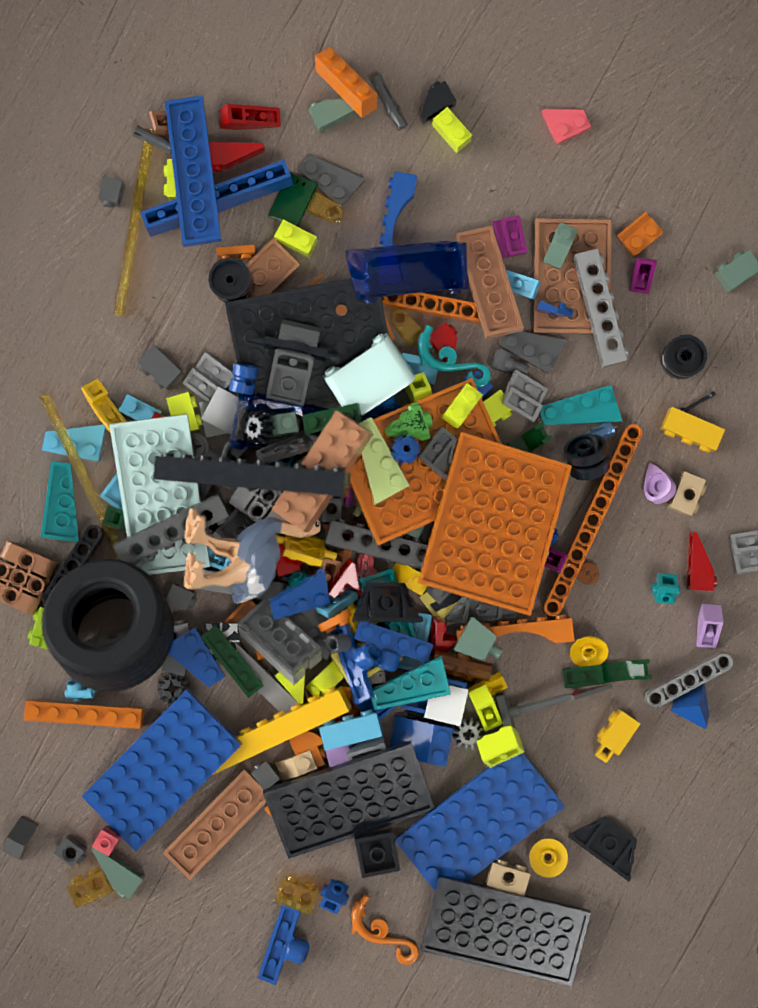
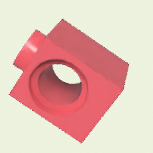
[92,826,121,857]

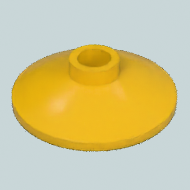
[570,636,609,667]
[529,838,568,878]

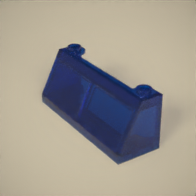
[346,241,468,303]

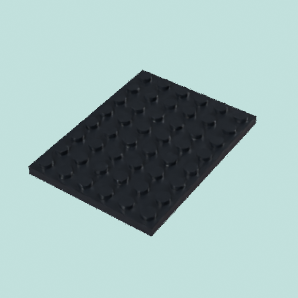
[225,273,388,416]

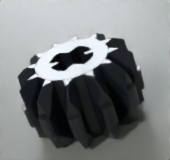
[243,411,276,444]

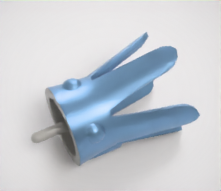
[588,422,618,440]

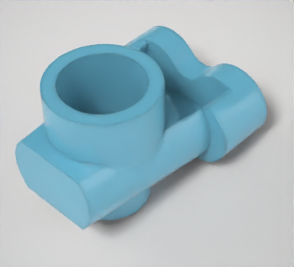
[65,679,98,702]

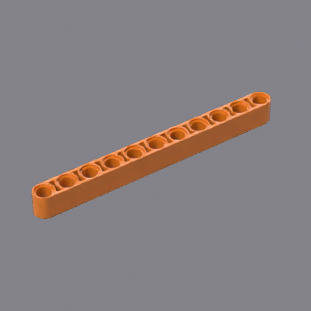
[542,424,642,616]

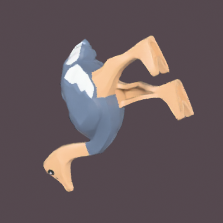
[184,509,320,604]

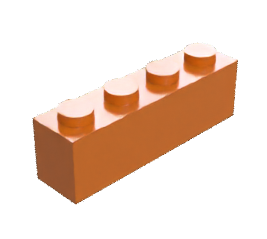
[315,47,377,118]

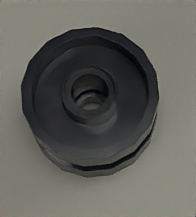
[208,257,254,303]
[660,335,707,380]
[564,434,610,481]

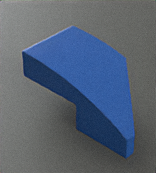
[536,300,574,317]

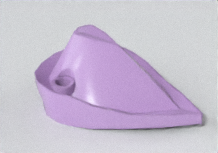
[644,462,676,504]

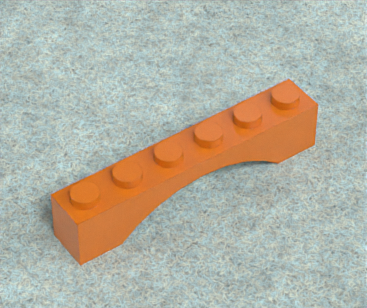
[456,614,574,653]
[24,699,145,729]

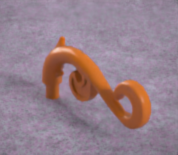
[351,893,419,965]

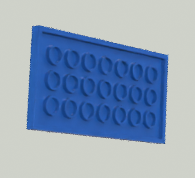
[81,689,242,852]
[395,753,565,891]

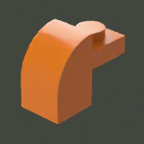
[289,730,327,767]

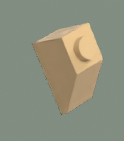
[275,750,318,780]

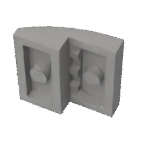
[182,351,234,403]
[502,370,548,422]
[730,530,758,575]

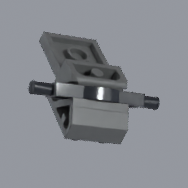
[252,319,340,406]

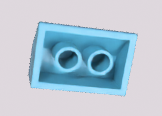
[319,709,384,751]

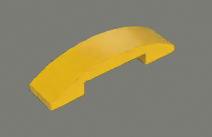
[81,378,127,433]

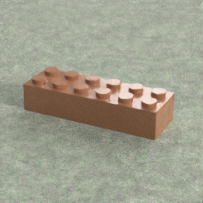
[272,410,374,532]

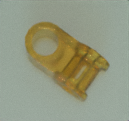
[306,192,344,224]
[390,309,423,346]

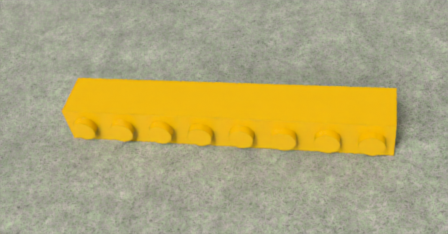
[212,686,352,775]

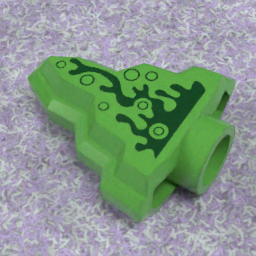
[385,402,433,441]

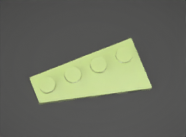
[359,417,409,505]

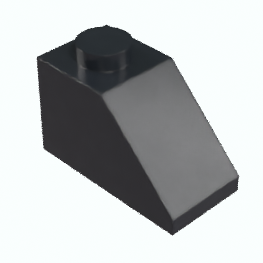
[421,81,456,124]

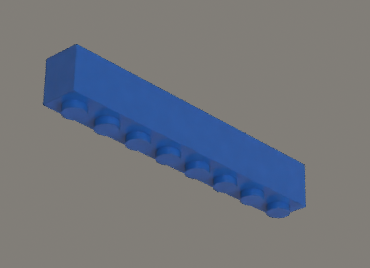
[140,159,293,237]

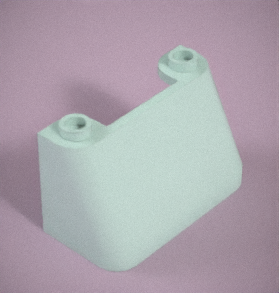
[323,333,415,415]

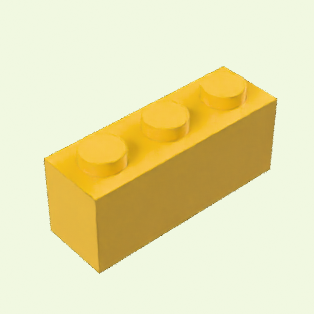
[660,407,725,453]

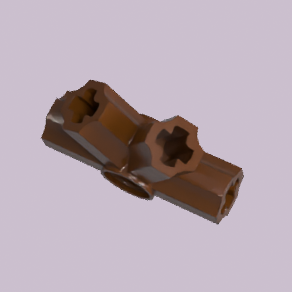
[433,650,492,683]

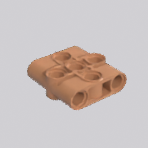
[0,540,58,615]

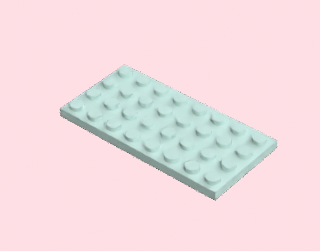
[110,414,210,575]

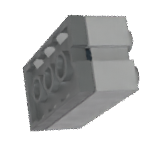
[238,597,322,685]

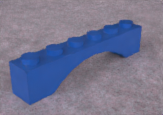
[375,172,417,288]

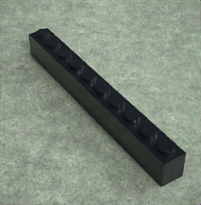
[153,452,351,497]

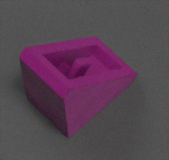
[630,258,657,294]
[544,548,568,573]

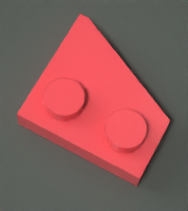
[541,109,592,145]

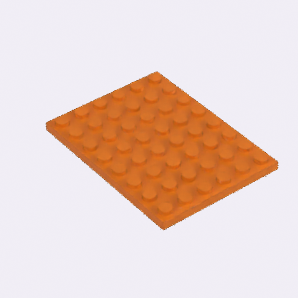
[349,378,502,546]
[417,432,572,616]

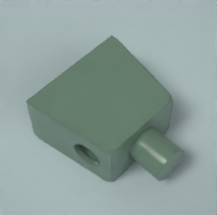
[453,617,503,661]

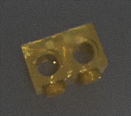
[67,867,114,908]
[274,875,320,915]

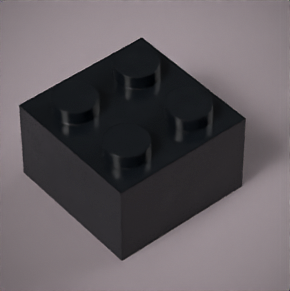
[355,828,400,878]

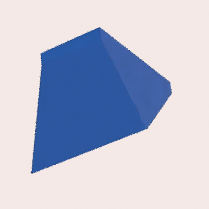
[671,683,709,729]

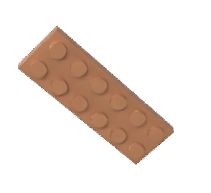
[455,226,524,339]
[163,769,266,880]

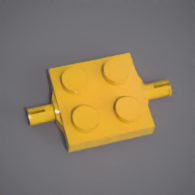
[275,534,337,567]

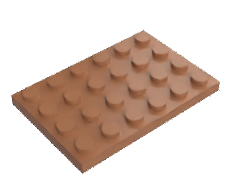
[533,218,612,334]

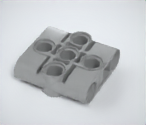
[229,460,288,535]

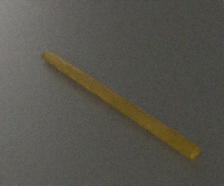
[113,128,155,317]
[39,393,120,560]

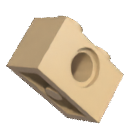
[667,471,707,516]
[485,858,530,896]

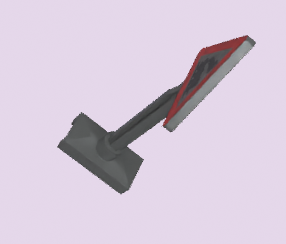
[496,683,613,729]

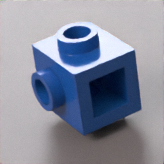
[390,435,420,465]
[319,878,349,915]

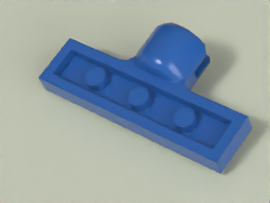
[353,622,433,672]
[331,624,380,704]
[257,903,310,985]

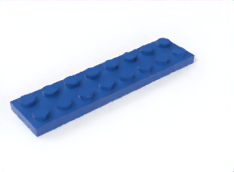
[165,96,222,247]

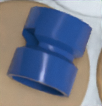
[229,363,258,395]

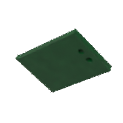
[268,173,319,227]

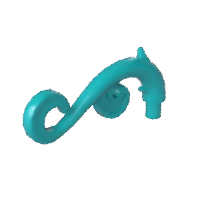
[417,325,491,388]

